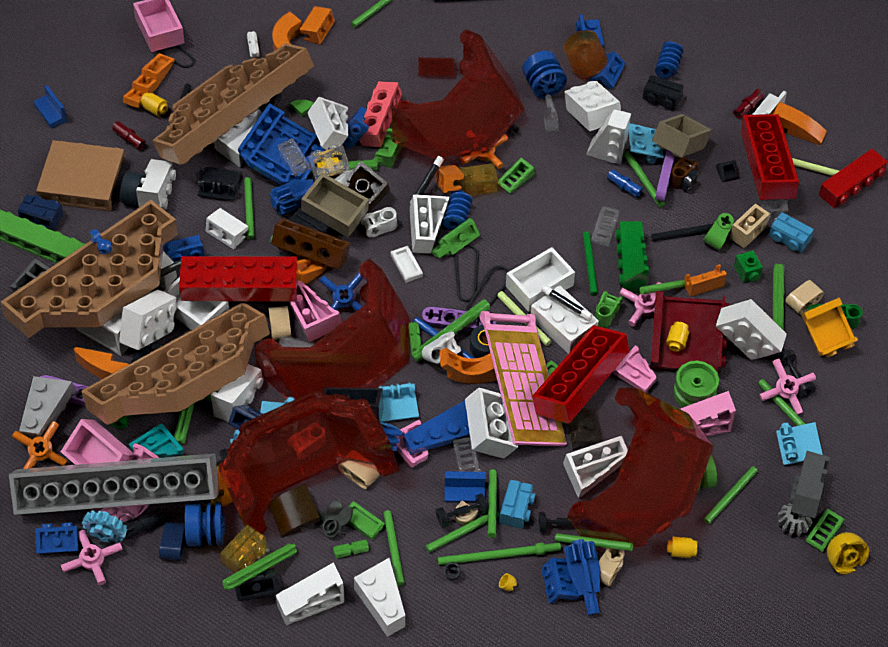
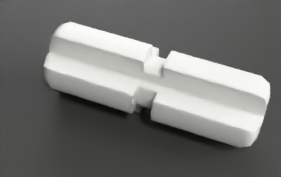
[247,31,260,58]

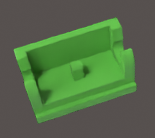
[374,128,404,168]

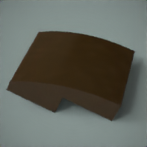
[268,484,320,538]

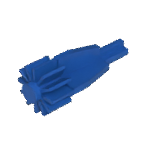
[269,179,314,215]
[564,539,600,615]

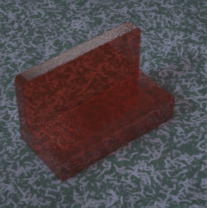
[418,56,454,76]

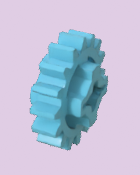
[82,511,127,543]

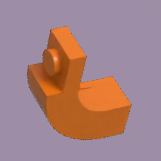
[272,12,302,51]
[440,348,497,384]

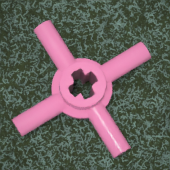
[619,282,661,326]
[759,359,816,415]
[61,530,122,585]

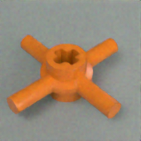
[460,129,508,169]
[12,421,68,469]

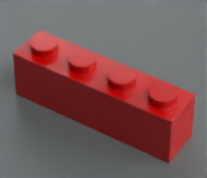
[819,149,888,208]

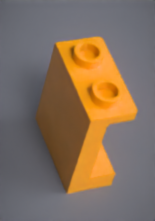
[801,297,858,358]

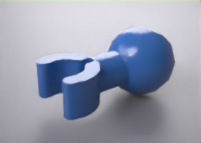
[89,229,112,255]

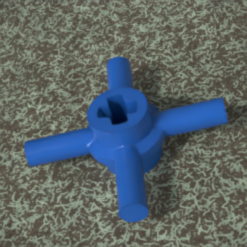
[319,272,368,317]

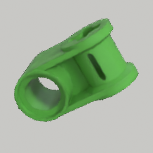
[703,213,734,250]
[595,291,623,328]

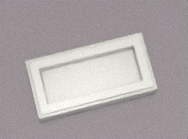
[391,246,423,283]

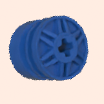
[522,51,567,98]
[185,502,226,547]

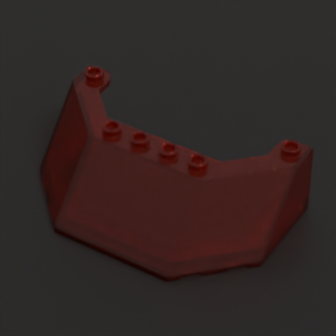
[392,29,524,160]
[255,258,409,408]
[567,387,713,547]
[218,390,400,540]

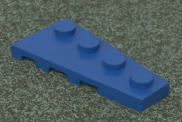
[402,400,470,455]

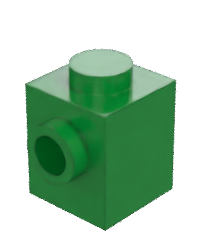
[734,250,763,283]

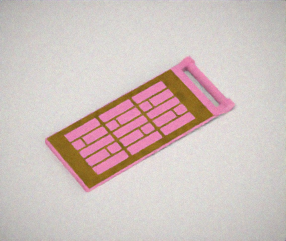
[480,311,567,446]

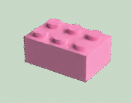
[133,0,185,52]
[61,419,135,465]

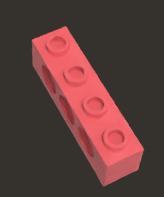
[359,81,402,147]

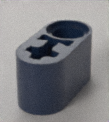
[159,522,186,561]

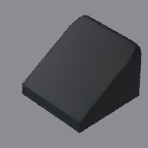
[715,160,739,181]

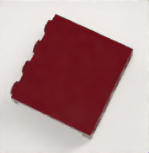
[650,291,729,374]

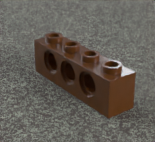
[271,218,351,269]

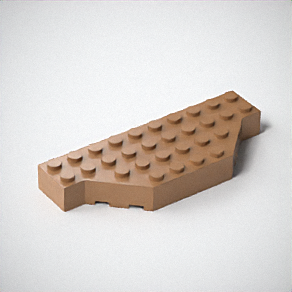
[152,43,314,165]
[1,200,178,338]
[81,302,270,425]

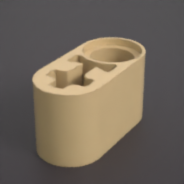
[785,280,824,315]
[269,306,291,340]
[338,451,380,489]

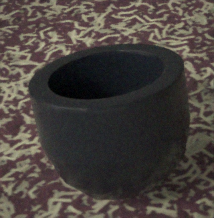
[444,562,461,580]

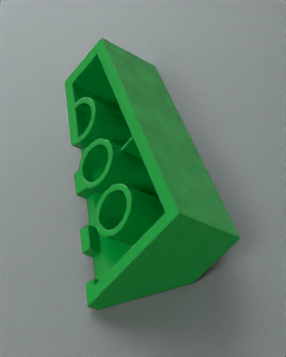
[615,221,649,293]

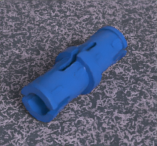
[607,169,643,198]

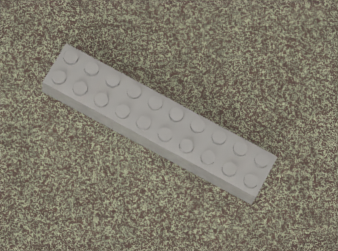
[9,453,220,515]

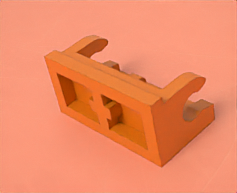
[300,6,335,45]
[436,165,464,193]
[684,264,727,297]

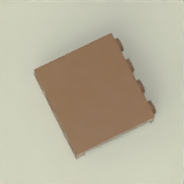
[36,140,126,212]

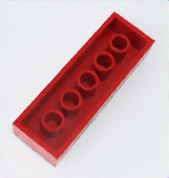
[741,114,799,200]
[179,256,298,301]
[532,325,630,424]

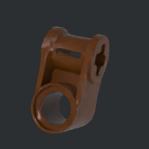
[669,156,699,189]

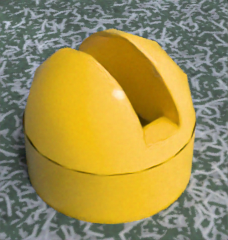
[499,573,517,592]

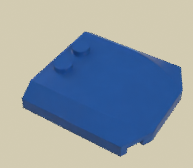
[238,103,326,185]

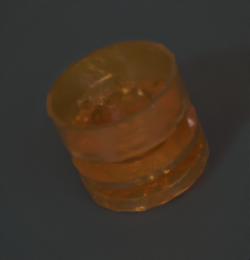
[563,30,608,78]

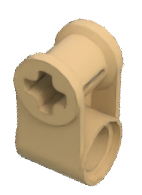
[599,548,624,587]

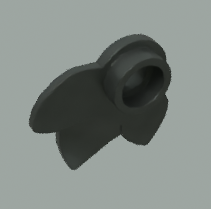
[316,499,353,538]

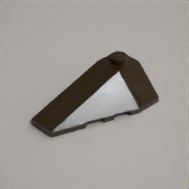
[330,161,390,239]

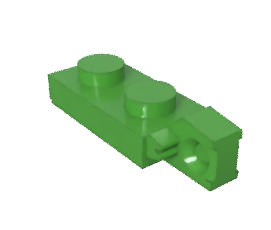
[432,218,480,258]

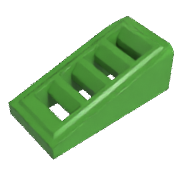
[496,158,535,194]
[805,508,845,553]

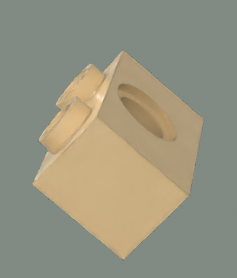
[730,204,770,248]

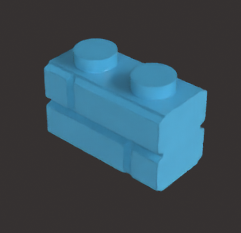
[769,212,814,253]
[499,480,536,529]

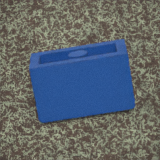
[588,51,626,89]
[33,85,67,128]
[445,471,486,503]

